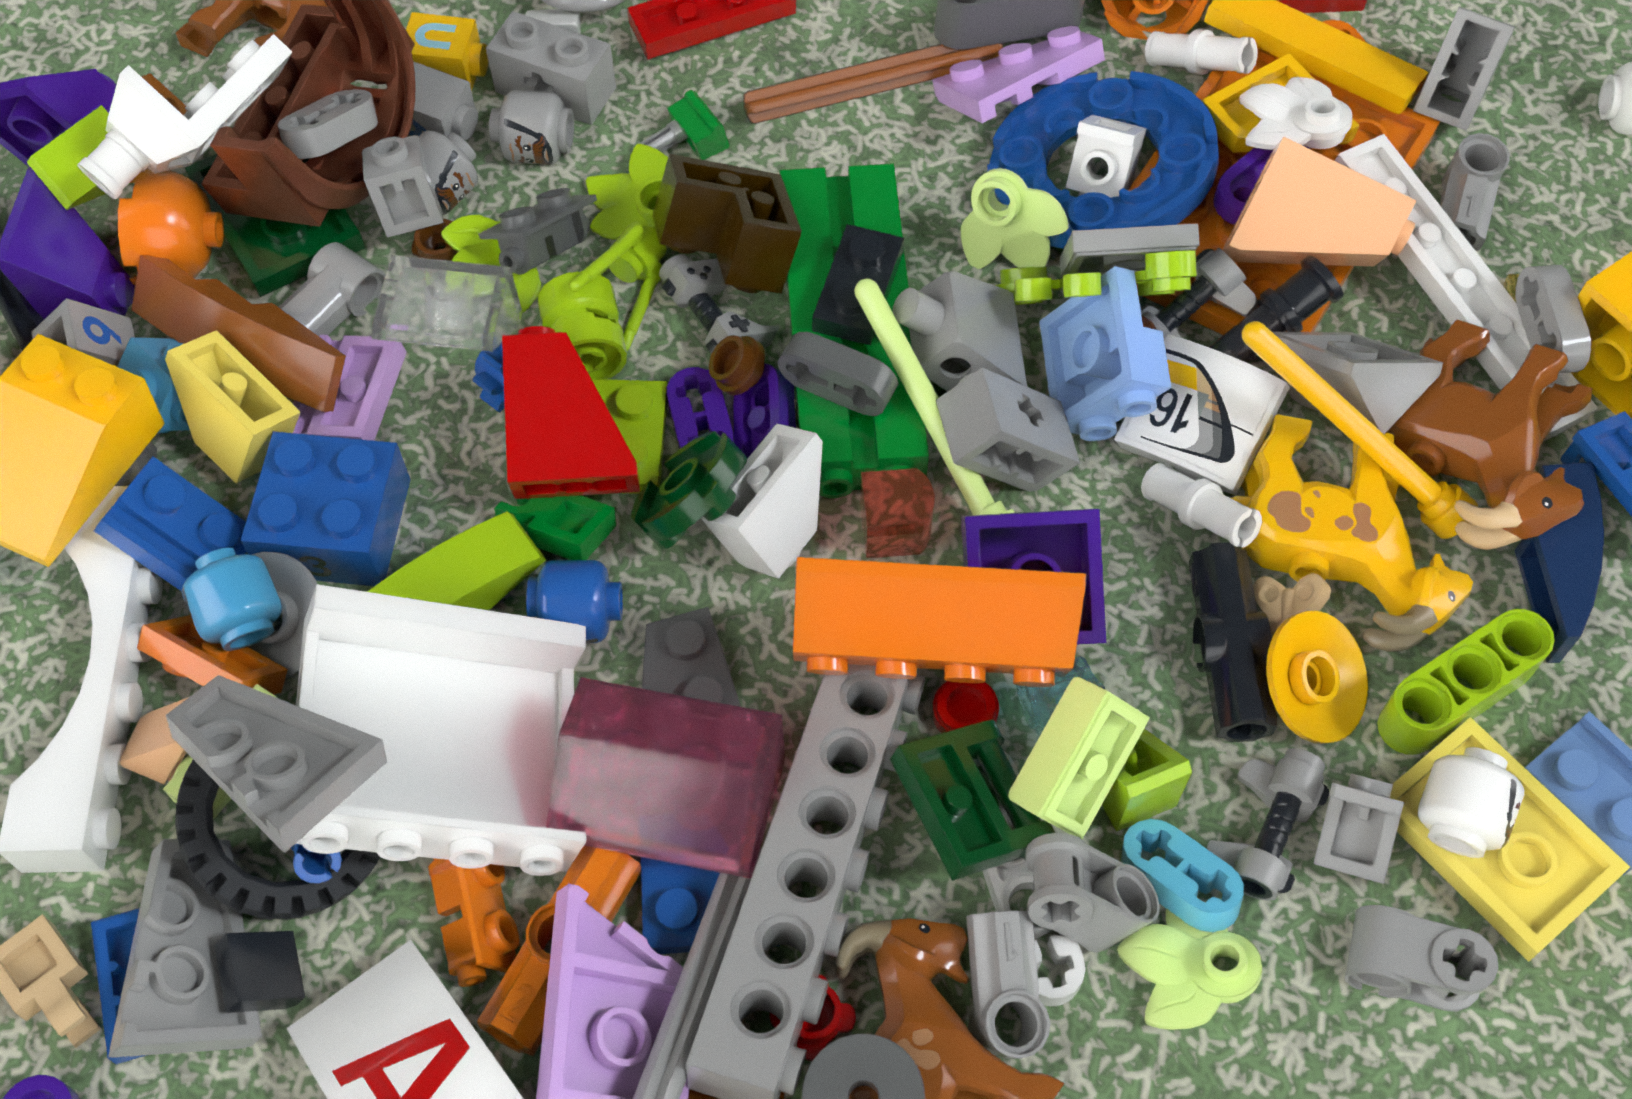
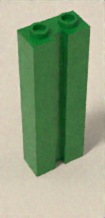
[779,163,929,498]

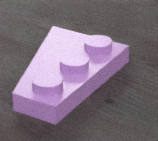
[932,26,1105,123]

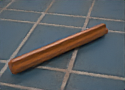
[743,43,1003,124]

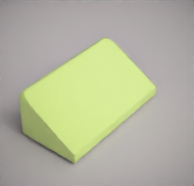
[1008,677,1150,839]

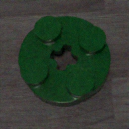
[631,431,747,550]

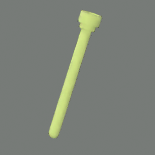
[854,279,1015,515]

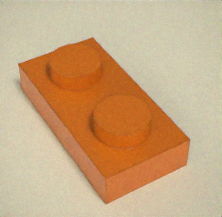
[137,615,288,695]

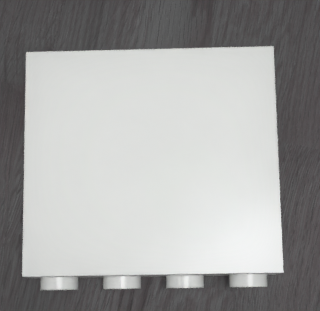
[295,584,586,876]

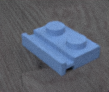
[1525,711,1632,875]

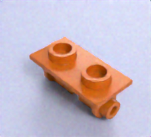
[428,858,519,987]

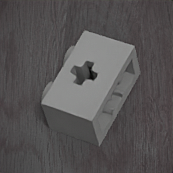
[486,11,616,125]
[936,367,1080,492]

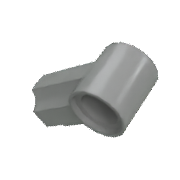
[1439,133,1510,251]
[279,242,388,336]
[966,911,1050,1059]

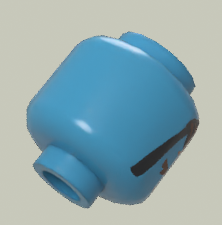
[181,548,283,651]

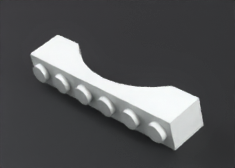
[0,486,163,873]

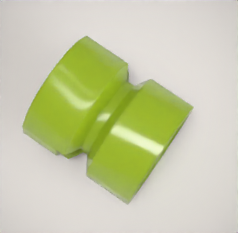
[538,271,627,379]

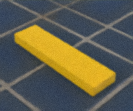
[1204,0,1429,115]

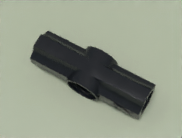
[1188,542,1278,742]

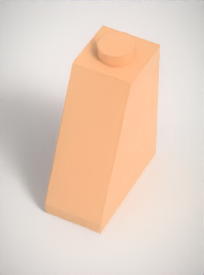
[1223,137,1417,267]

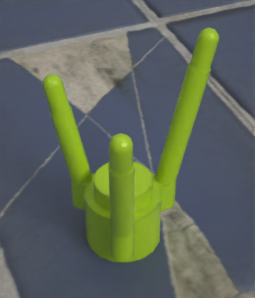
[569,222,667,351]

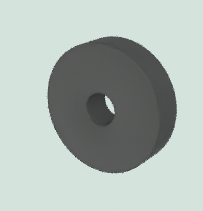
[802,1034,925,1099]

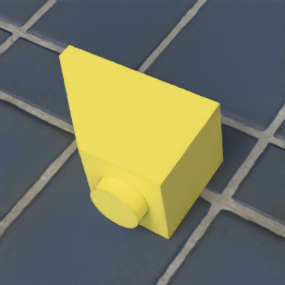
[165,330,301,484]

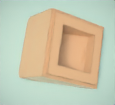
[120,697,189,784]

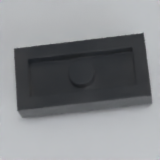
[812,224,904,346]

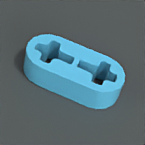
[1121,819,1244,932]

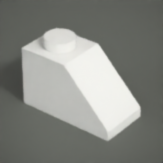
[701,424,823,579]

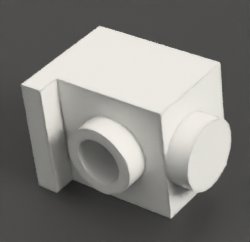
[1066,115,1147,198]

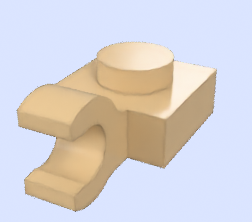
[0,914,101,1048]

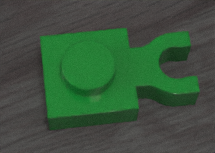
[494,495,617,560]

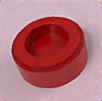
[932,681,999,733]

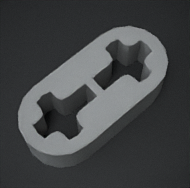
[277,89,378,159]
[1516,265,1591,373]

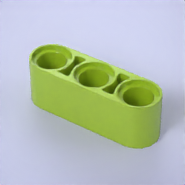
[1377,609,1555,755]

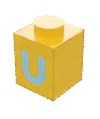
[406,12,488,91]

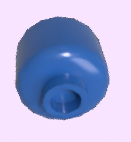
[526,560,623,643]

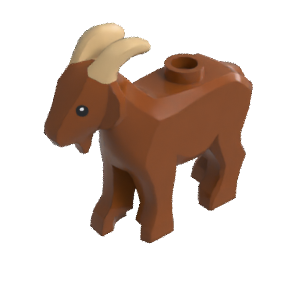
[1386,319,1593,550]

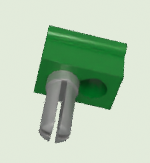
[639,90,730,160]

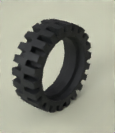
[175,760,380,920]

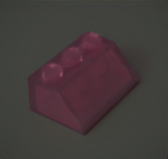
[546,677,785,879]

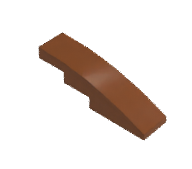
[131,255,346,412]

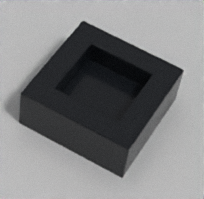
[215,931,305,1013]

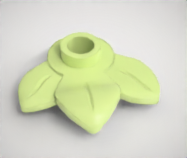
[961,168,1069,269]
[1117,909,1262,1030]

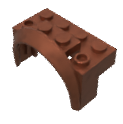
[201,0,416,227]

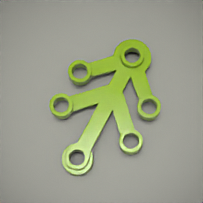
[995,250,1197,305]

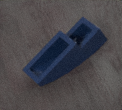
[1514,462,1604,663]

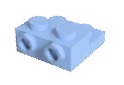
[1039,266,1171,441]

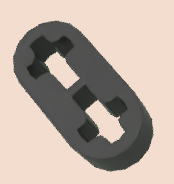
[777,332,898,416]

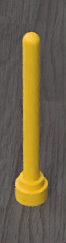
[1242,321,1478,539]

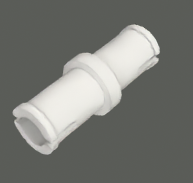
[1145,29,1258,75]
[1141,463,1262,547]

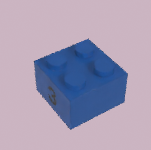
[241,431,411,586]

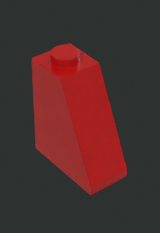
[502,326,640,499]

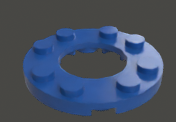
[987,71,1219,249]

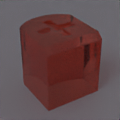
[860,468,935,558]

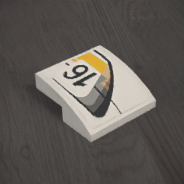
[1114,334,1290,495]

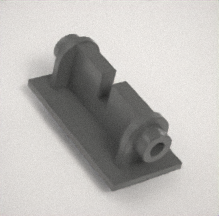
[479,188,597,275]

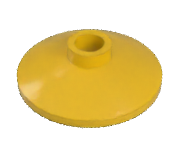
[1266,611,1368,744]

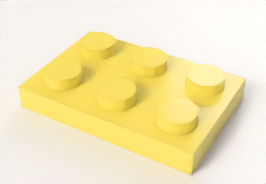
[1390,717,1630,962]

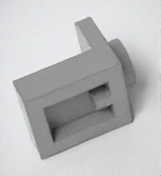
[362,135,443,238]

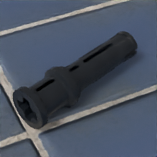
[1209,255,1344,363]

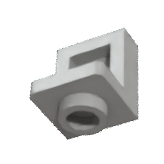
[1313,773,1404,884]

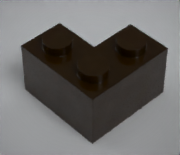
[652,154,802,294]

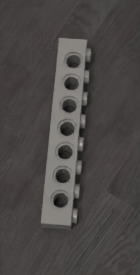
[686,664,925,1099]

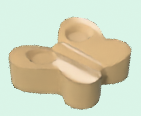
[1253,573,1331,637]

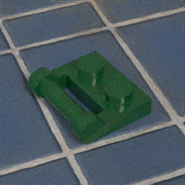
[890,720,1056,881]

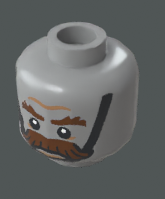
[489,90,574,165]
[419,130,478,215]

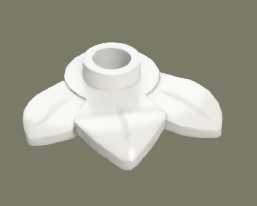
[1240,77,1353,150]

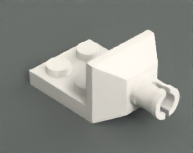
[77,34,292,199]

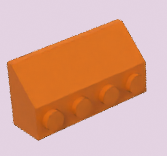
[793,557,1086,687]

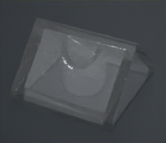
[372,255,523,352]

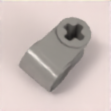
[1025,833,1160,953]
[1345,905,1498,1012]

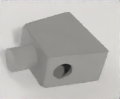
[1413,6,1515,131]
[892,271,1027,392]

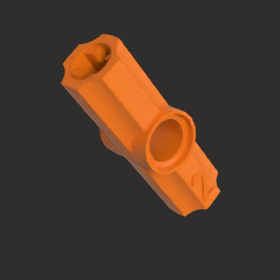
[477,838,641,1056]

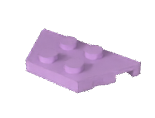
[536,884,689,1099]

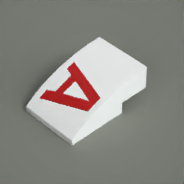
[286,940,523,1099]

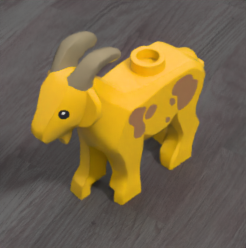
[1231,414,1473,652]

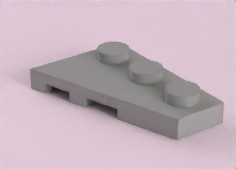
[166,675,387,853]
[108,839,262,1058]

